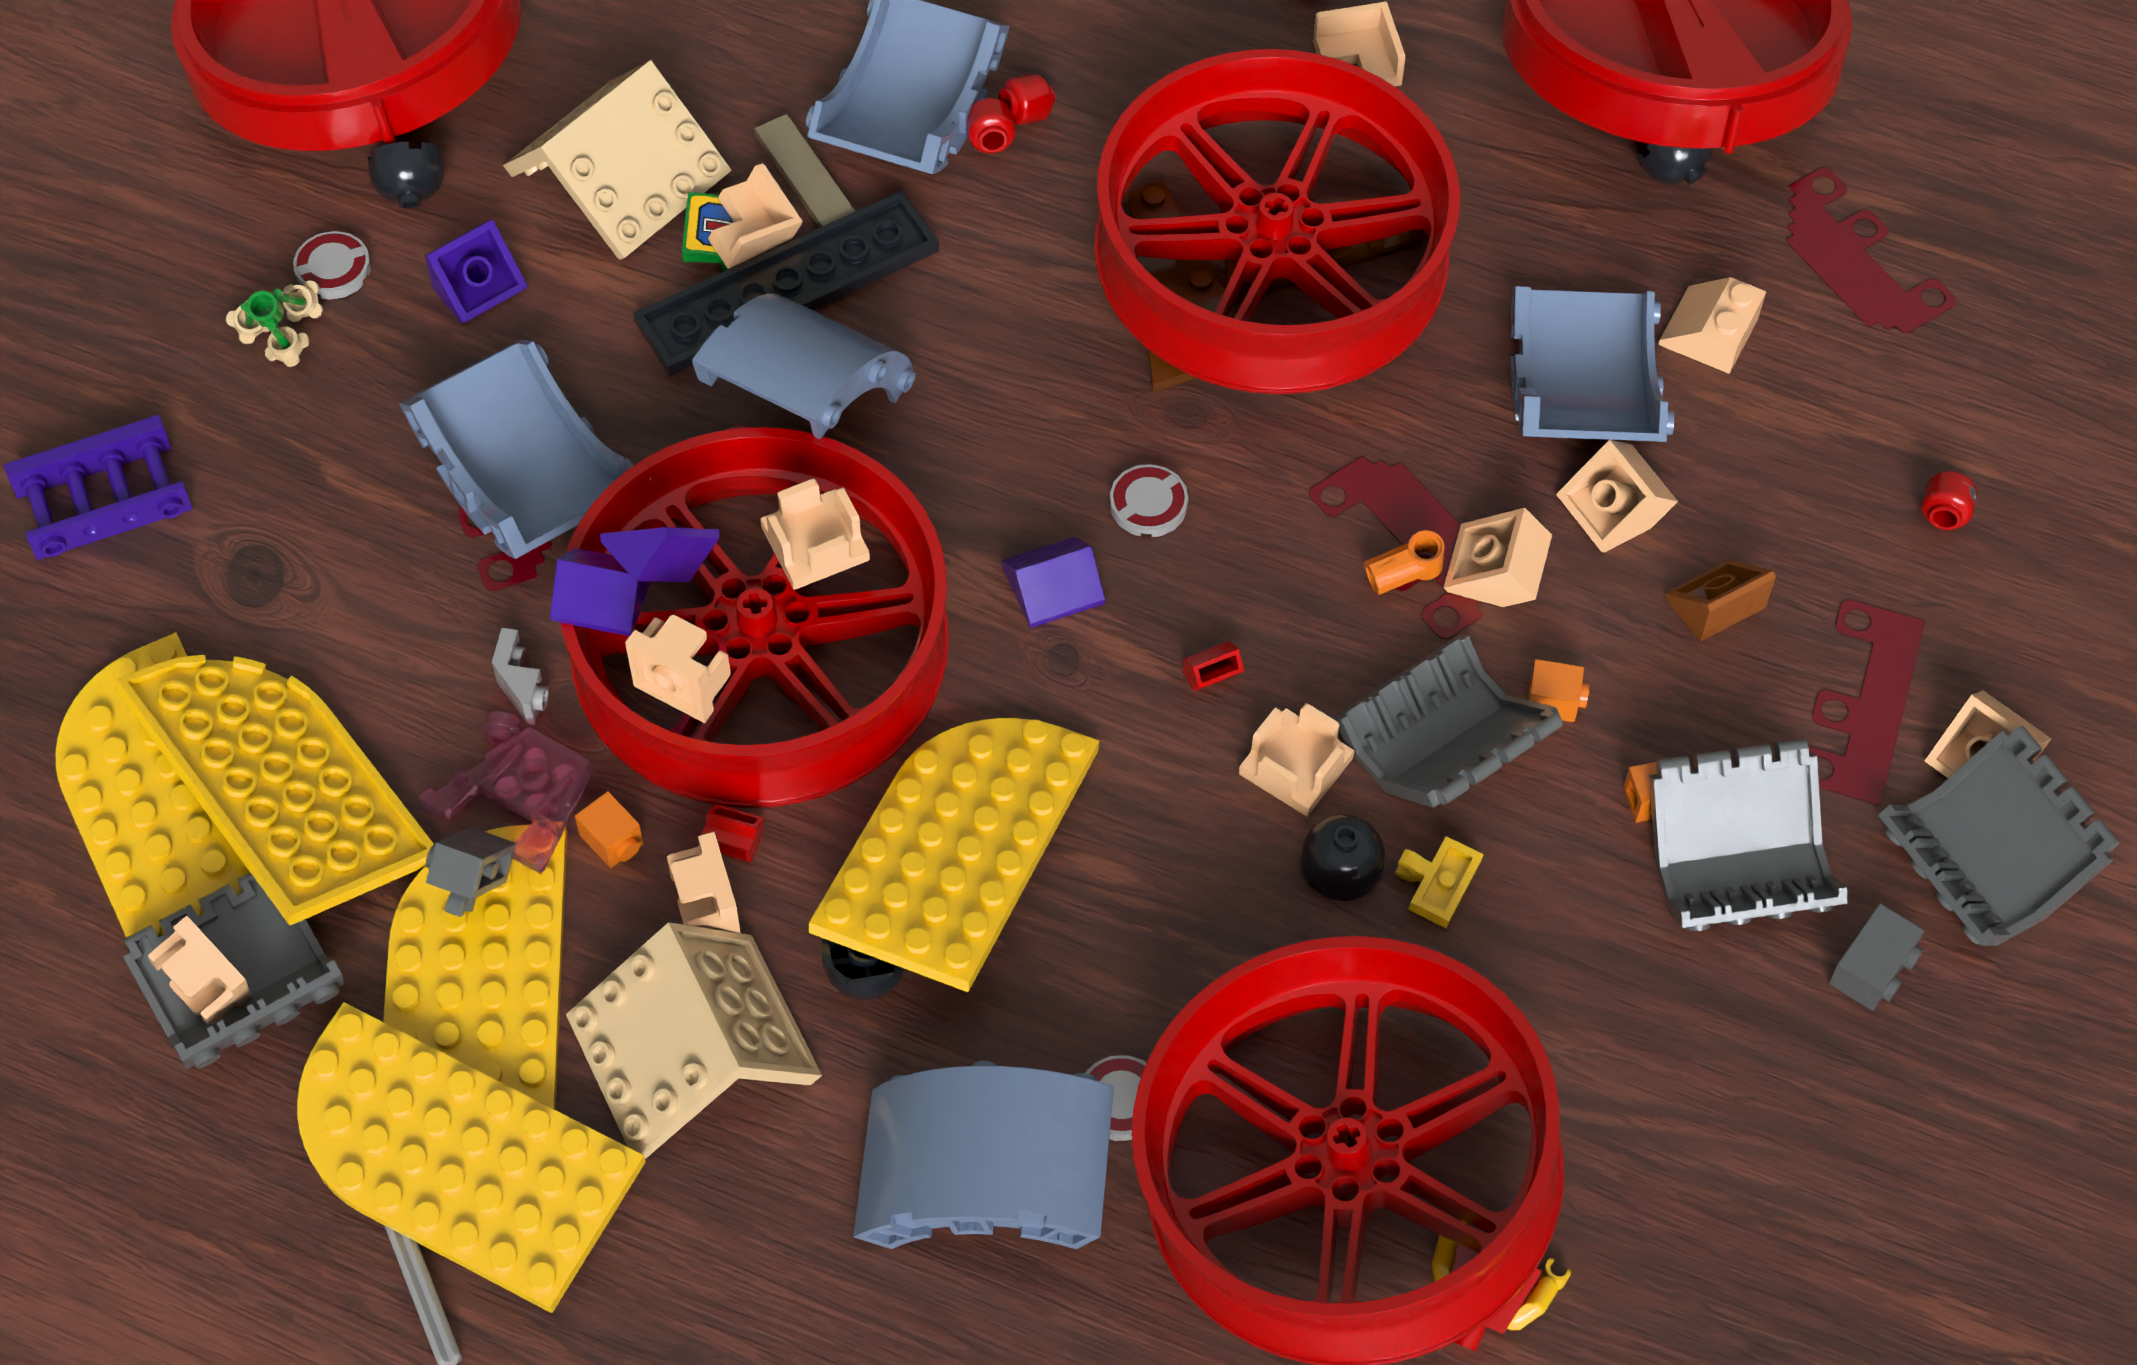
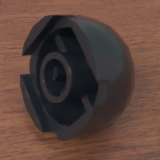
[367,142,444,208]
[1637,144,1713,185]
[1300,814,1385,901]
[822,938,906,1000]

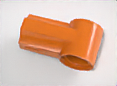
[1364,530,1444,595]

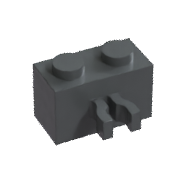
[426,827,517,917]

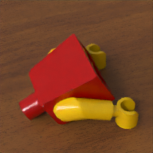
[1431,1220,1571,1352]

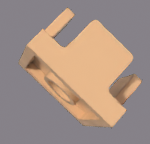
[760,479,870,590]
[625,615,731,723]
[1239,703,1354,817]
[667,832,741,933]
[148,916,252,1027]

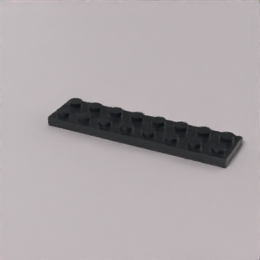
[633,191,939,376]

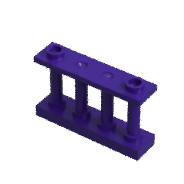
[4,415,193,560]

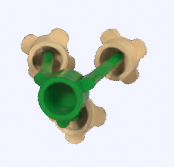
[226,281,323,367]

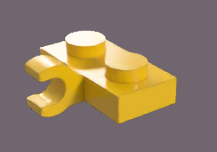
[1394,836,1484,928]

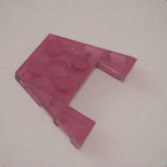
[418,727,594,874]

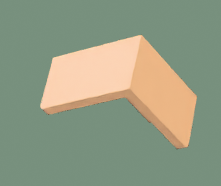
[1313,1,1405,87]
[708,163,803,269]

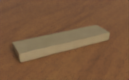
[754,114,856,228]

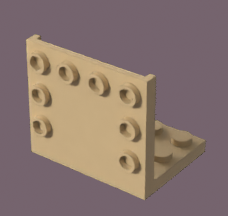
[503,60,732,260]
[566,922,822,1159]

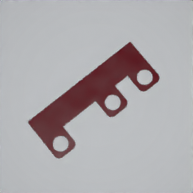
[1809,600,1925,805]

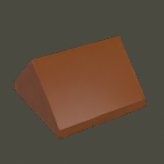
[1665,560,1776,642]

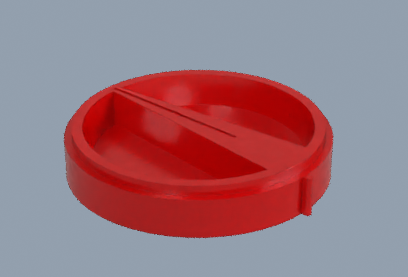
[171,0,522,151]
[1501,0,1852,154]

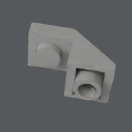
[492,628,549,725]

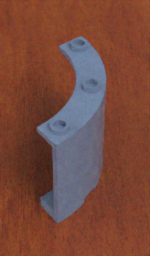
[806,0,1010,174]
[1510,286,1674,442]
[692,294,916,440]
[399,339,633,559]
[853,1061,1114,1249]

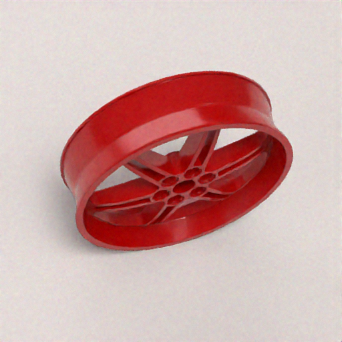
[1094,49,1460,394]
[560,427,949,808]
[1131,936,1564,1365]

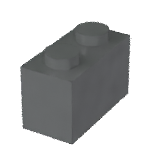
[1829,903,1925,1011]

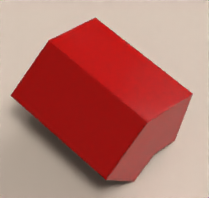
[1182,641,1244,692]
[700,804,765,863]

